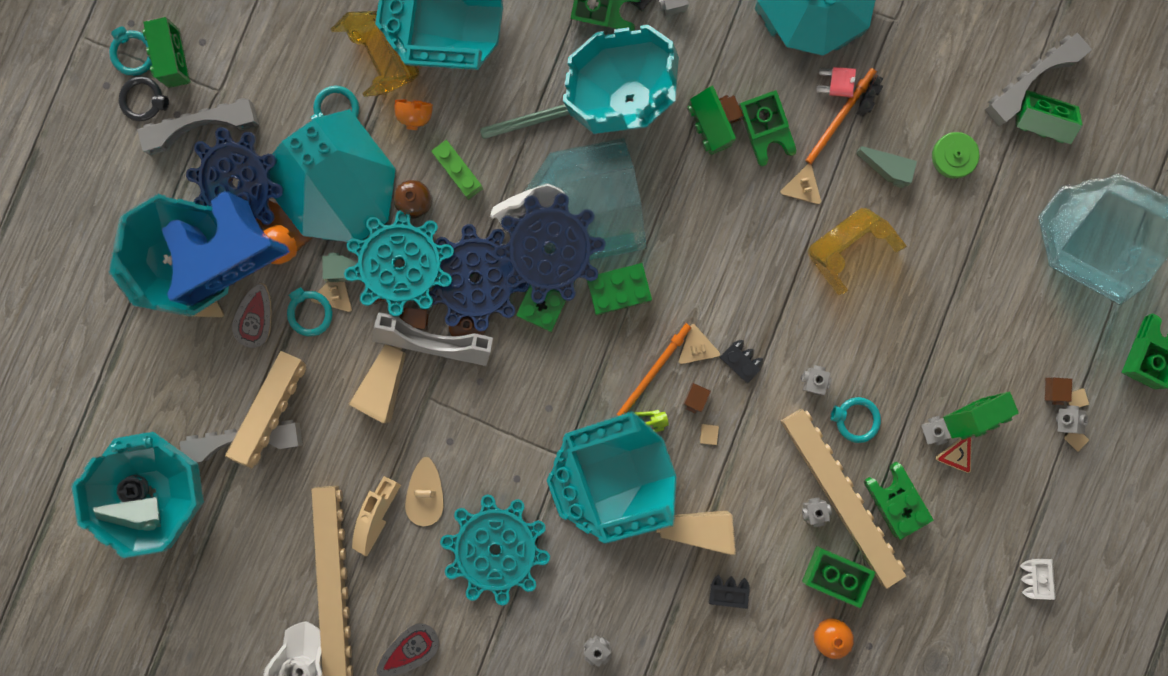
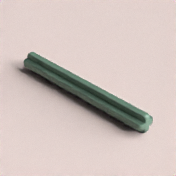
[480,104,570,139]

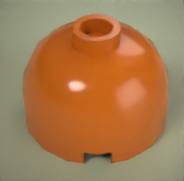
[394,99,433,130]
[263,225,297,264]
[814,618,854,659]

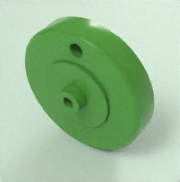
[932,132,980,179]

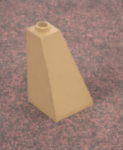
[349,344,406,423]
[656,511,735,555]

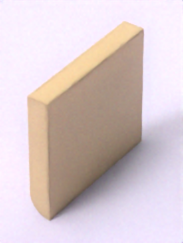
[1068,388,1089,407]
[700,424,719,445]
[1064,433,1089,452]

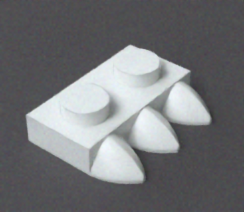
[1020,559,1056,600]

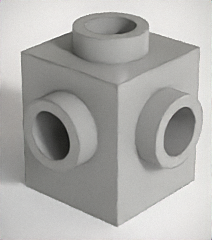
[802,365,832,395]
[1056,405,1088,434]
[921,416,951,445]
[802,498,832,527]
[583,635,611,667]

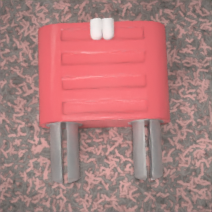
[817,67,856,98]

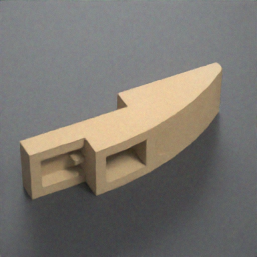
[352,476,401,557]

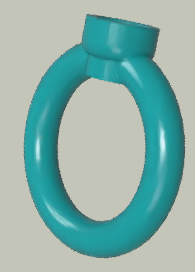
[109,26,152,76]
[310,86,360,120]
[287,287,333,337]
[830,397,881,443]

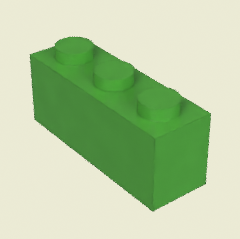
[431,139,483,200]

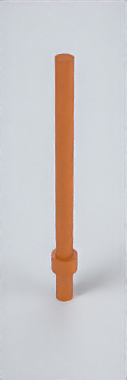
[805,68,877,164]
[617,323,692,416]

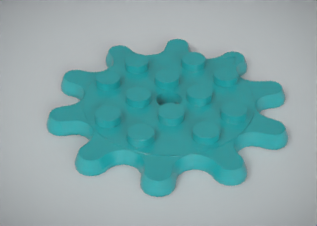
[344,211,454,316]
[440,494,550,605]

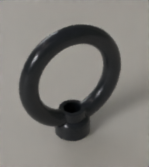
[118,76,169,121]

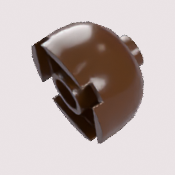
[393,180,432,219]

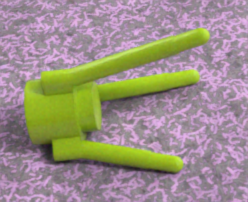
[634,410,669,433]

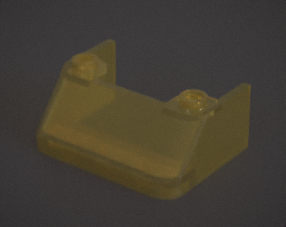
[331,11,419,97]
[808,208,907,295]

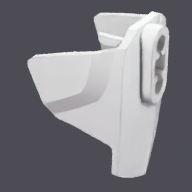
[491,184,565,231]
[264,621,323,676]

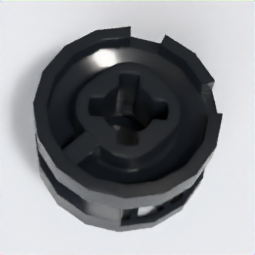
[117,474,150,503]

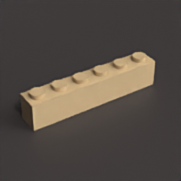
[225,351,306,469]

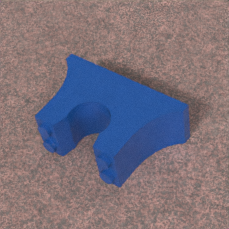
[162,192,290,306]

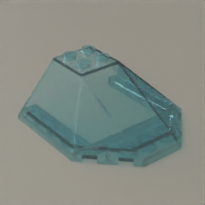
[524,138,647,260]
[1038,174,1168,305]

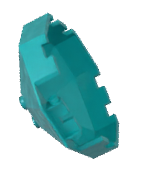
[755,0,876,56]
[563,25,679,134]
[109,194,229,317]
[72,432,204,558]

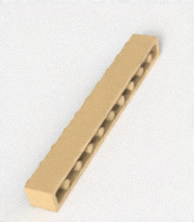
[780,409,906,589]
[312,486,353,676]

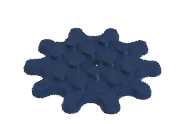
[186,127,284,225]
[494,193,606,303]
[429,224,529,331]

